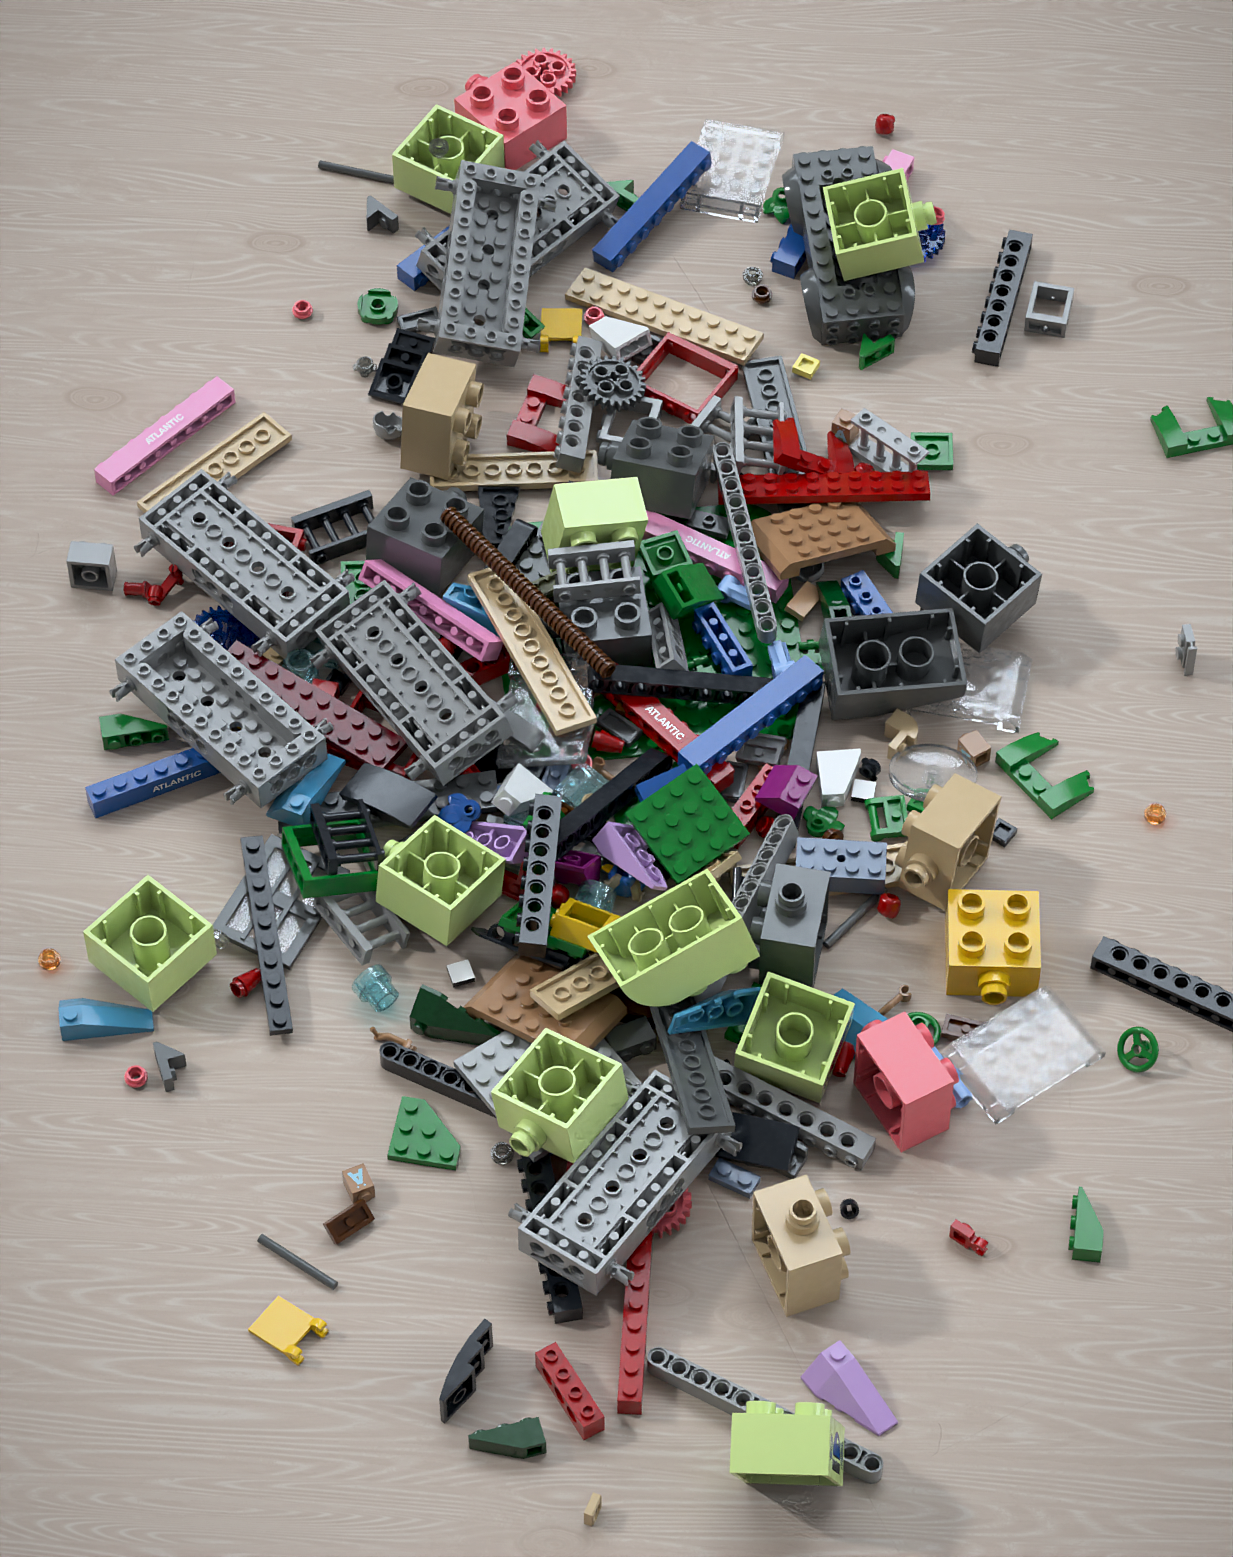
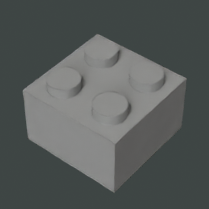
[66,541,117,591]

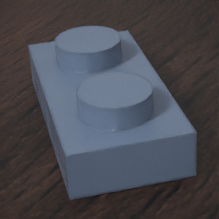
[542,754,572,796]
[708,1157,761,1199]

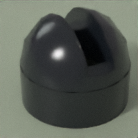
[840,1198,859,1219]

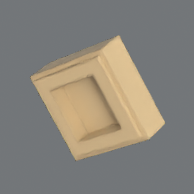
[584,1492,602,1527]

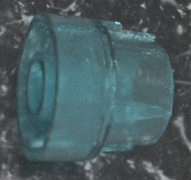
[282,648,320,684]
[575,880,617,913]
[352,964,399,1012]

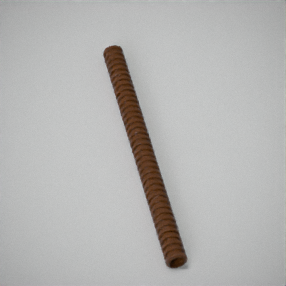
[440,507,616,678]

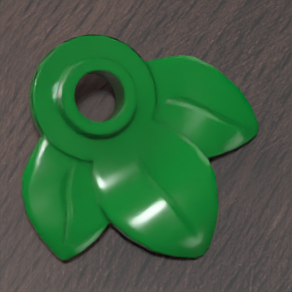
[763,187,790,224]
[803,806,845,837]

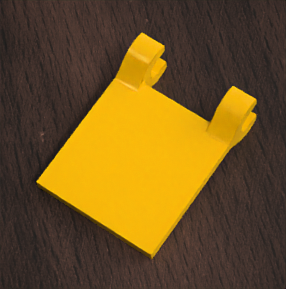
[540,308,582,352]
[248,1295,329,1366]

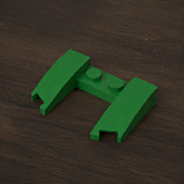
[1150,397,1233,458]
[995,732,1094,820]

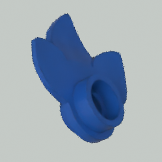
[438,793,481,833]

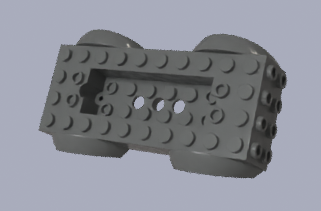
[782,146,915,346]

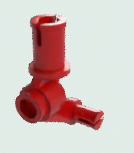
[123,564,184,606]

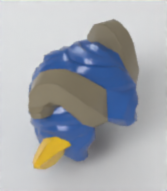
[601,864,645,902]

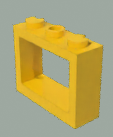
[549,898,621,953]

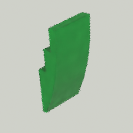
[639,530,694,620]

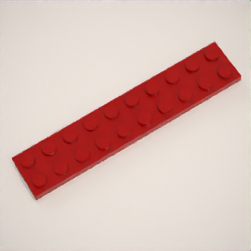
[717,470,931,505]

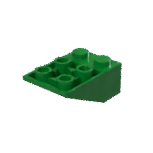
[651,563,725,620]

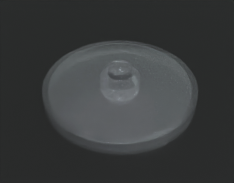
[889,744,978,802]

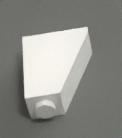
[589,316,653,361]
[816,749,861,807]
[491,763,553,816]

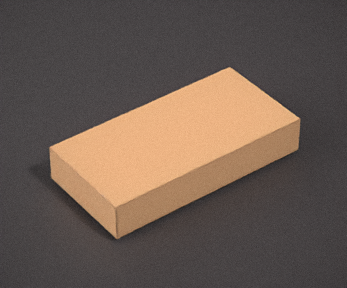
[784,581,820,621]

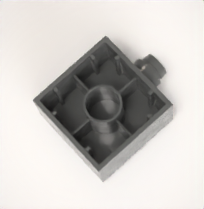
[598,417,714,519]
[366,477,484,596]
[915,523,1042,654]
[537,566,652,670]
[748,863,831,988]

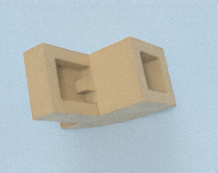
[884,708,918,762]

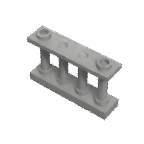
[691,395,758,484]
[730,396,788,475]
[849,408,929,473]
[548,540,641,603]
[312,891,410,966]

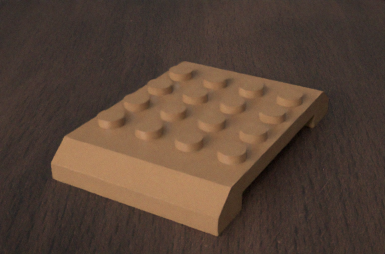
[751,502,896,580]
[464,953,627,1050]

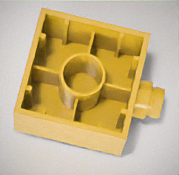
[945,889,1041,1005]

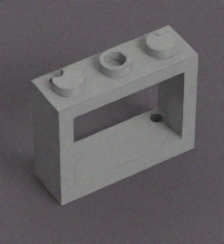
[596,397,663,449]

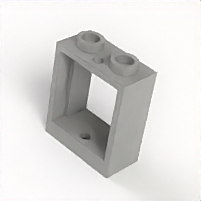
[1024,281,1074,338]

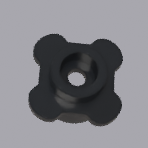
[859,757,881,782]

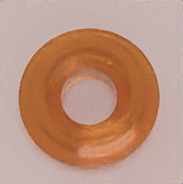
[1144,803,1166,825]
[38,948,61,970]

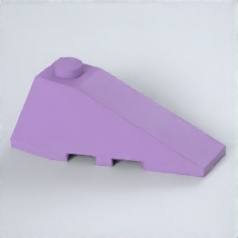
[465,821,531,864]
[592,821,668,891]
[801,1340,898,1436]

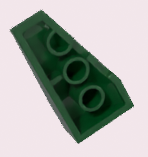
[409,984,501,1046]

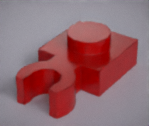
[949,1219,988,1256]

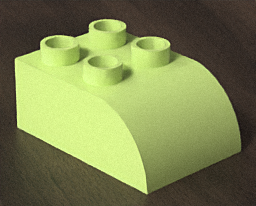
[587,869,760,1007]

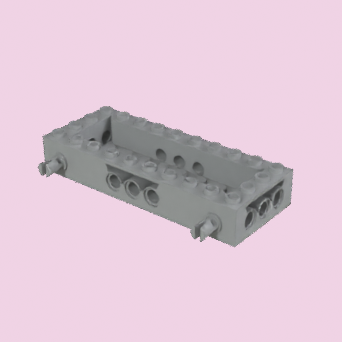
[415,140,620,320]
[416,160,557,367]
[134,469,355,661]
[309,580,519,786]
[109,611,333,808]
[508,1070,742,1296]

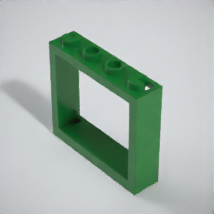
[281,819,378,899]

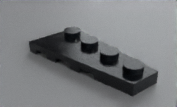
[478,486,520,548]

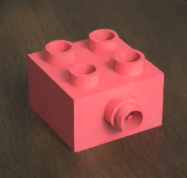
[454,61,567,170]
[853,1011,959,1153]

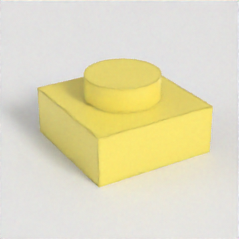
[792,353,820,380]

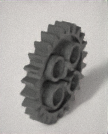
[578,355,646,412]

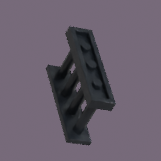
[291,490,375,565]
[310,799,385,875]

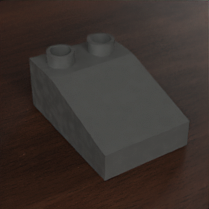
[819,608,967,720]

